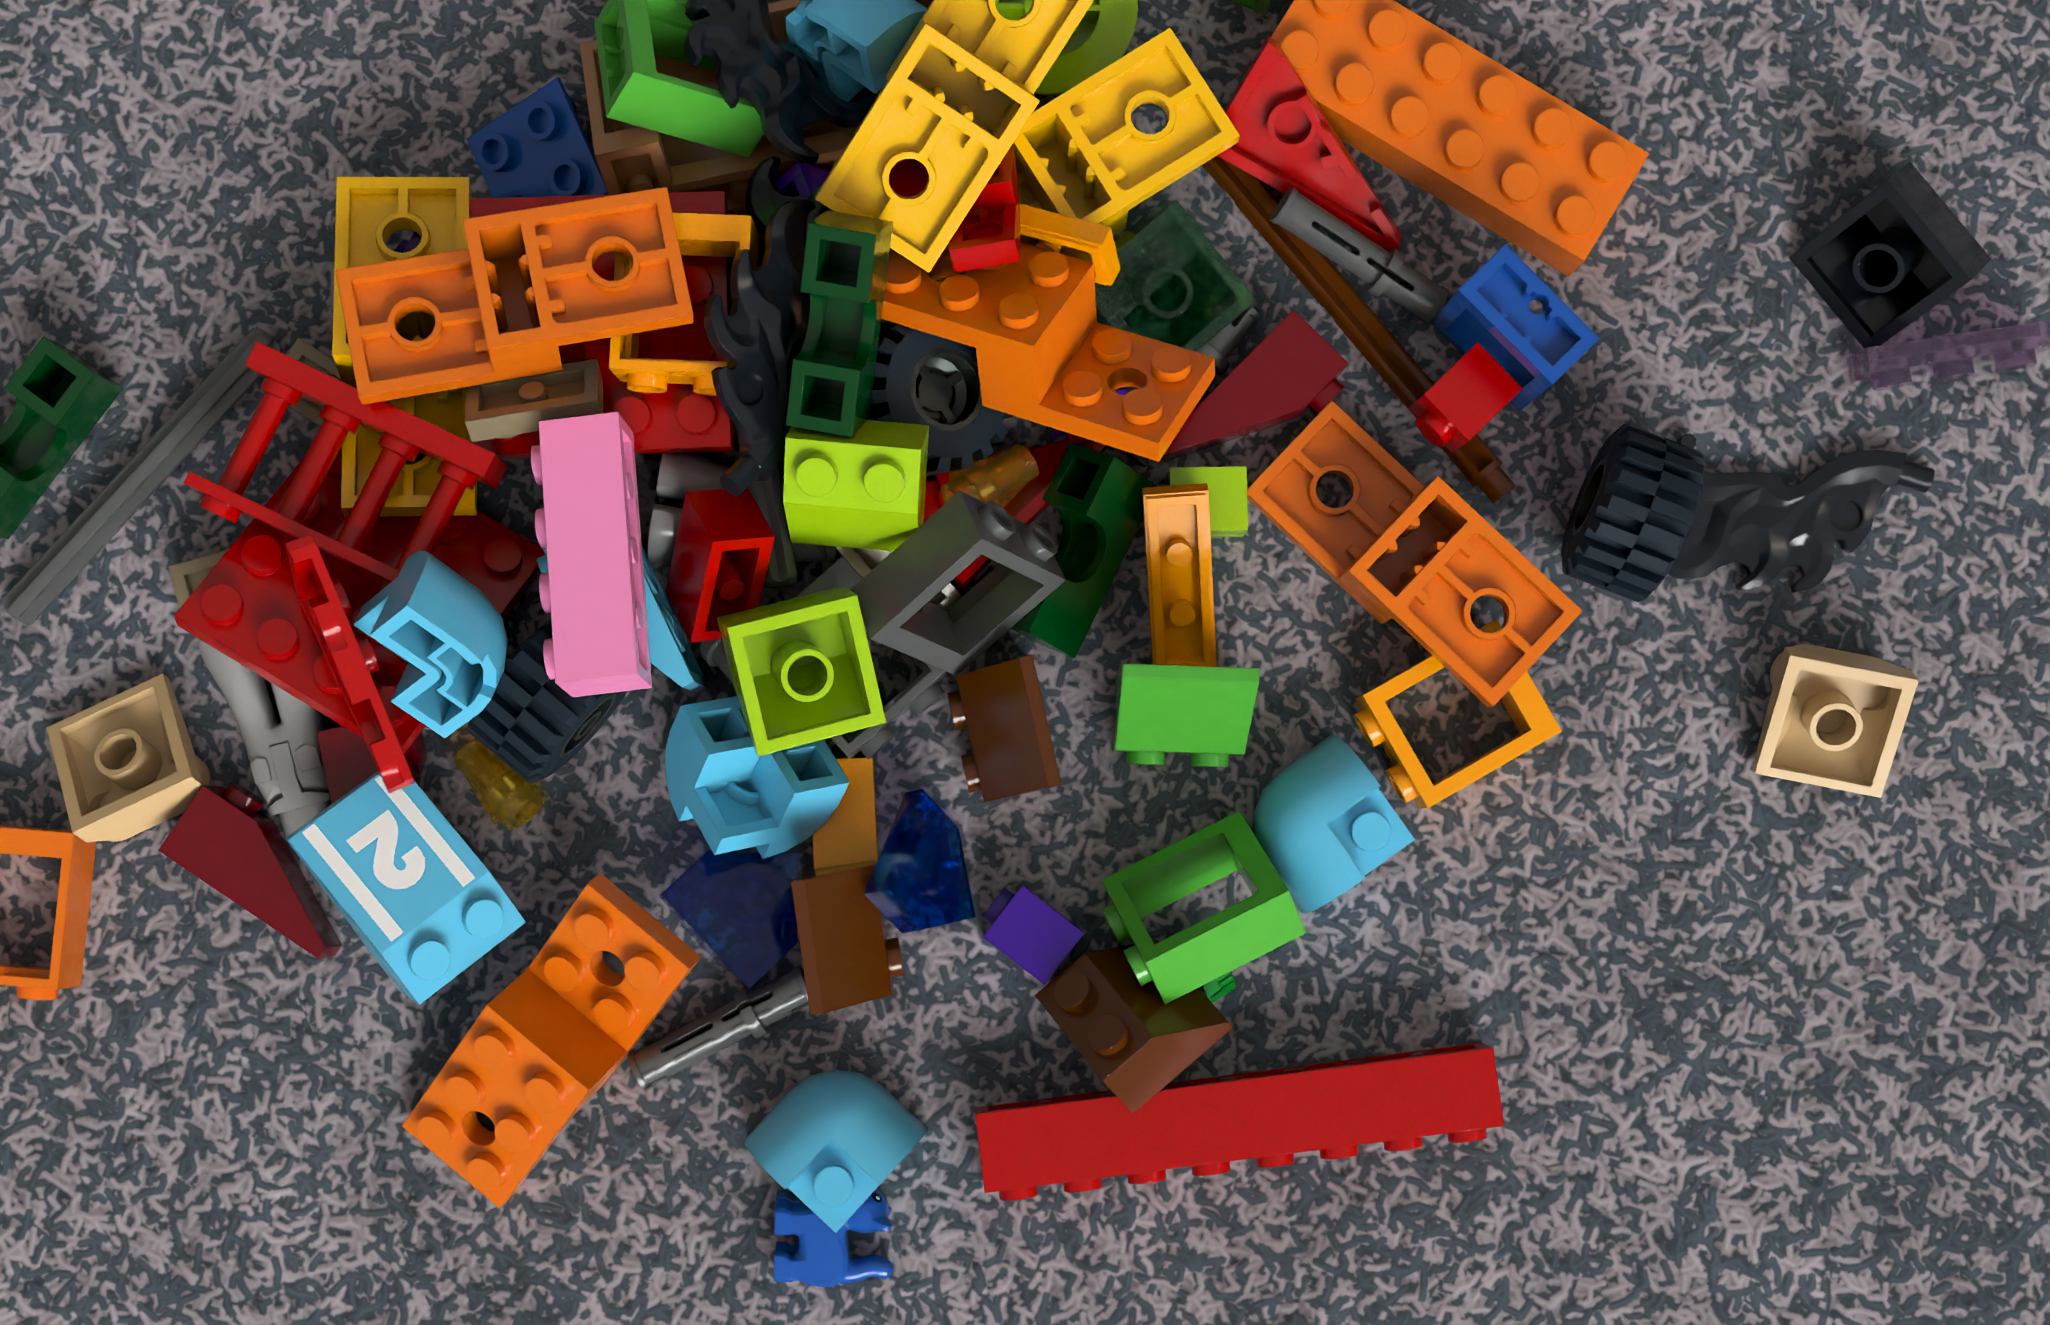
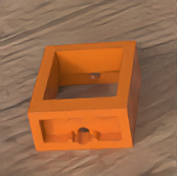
[0,825,96,1000]

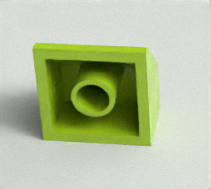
[783,420,929,552]
[717,586,886,757]

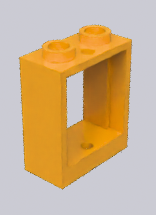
[609,212,759,396]
[1353,619,1562,808]

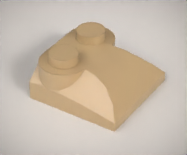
[1752,644,1919,798]
[47,673,210,842]

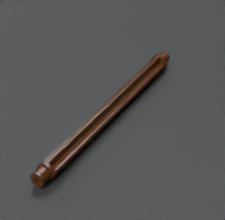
[1202,156,1515,503]

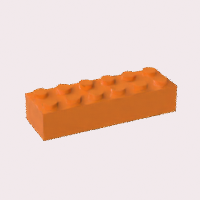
[1271,0,1650,277]

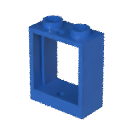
[1431,244,1600,412]

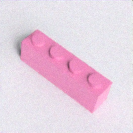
[531,412,652,697]

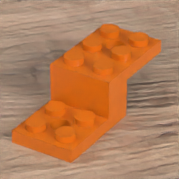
[335,187,693,405]
[881,242,1215,462]
[1247,400,1583,708]
[402,873,701,1209]

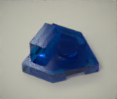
[864,789,976,933]
[660,850,799,991]

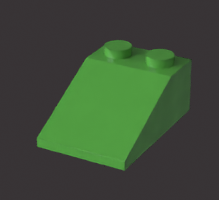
[1113,664,1260,768]

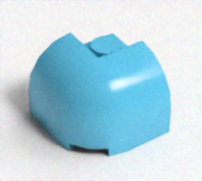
[785,0,927,102]
[353,551,508,738]
[665,696,850,859]
[1254,735,1415,914]
[744,1069,929,1233]

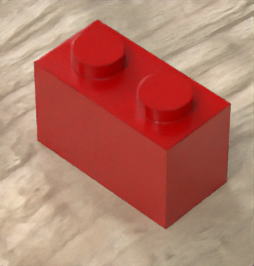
[665,488,775,643]

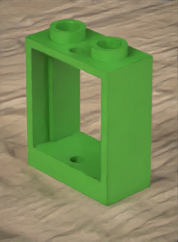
[594,0,765,157]
[1102,811,1306,1004]

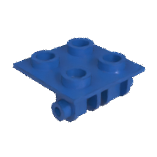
[467,78,608,198]

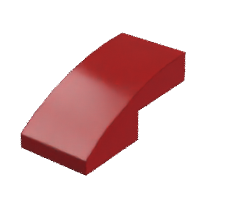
[949,146,1020,272]

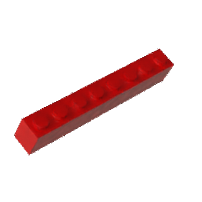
[975,1042,1504,1201]

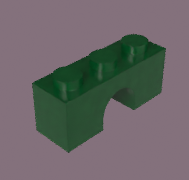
[786,210,893,437]
[0,336,123,539]
[1011,442,1158,659]

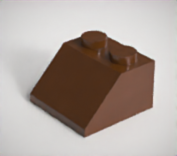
[947,655,1061,803]
[791,860,904,1015]
[1035,940,1233,1113]

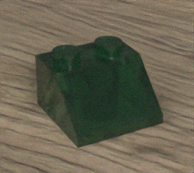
[1095,200,1256,352]

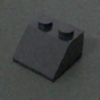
[1789,162,1991,354]

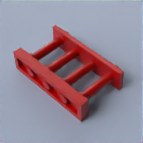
[183,342,508,591]

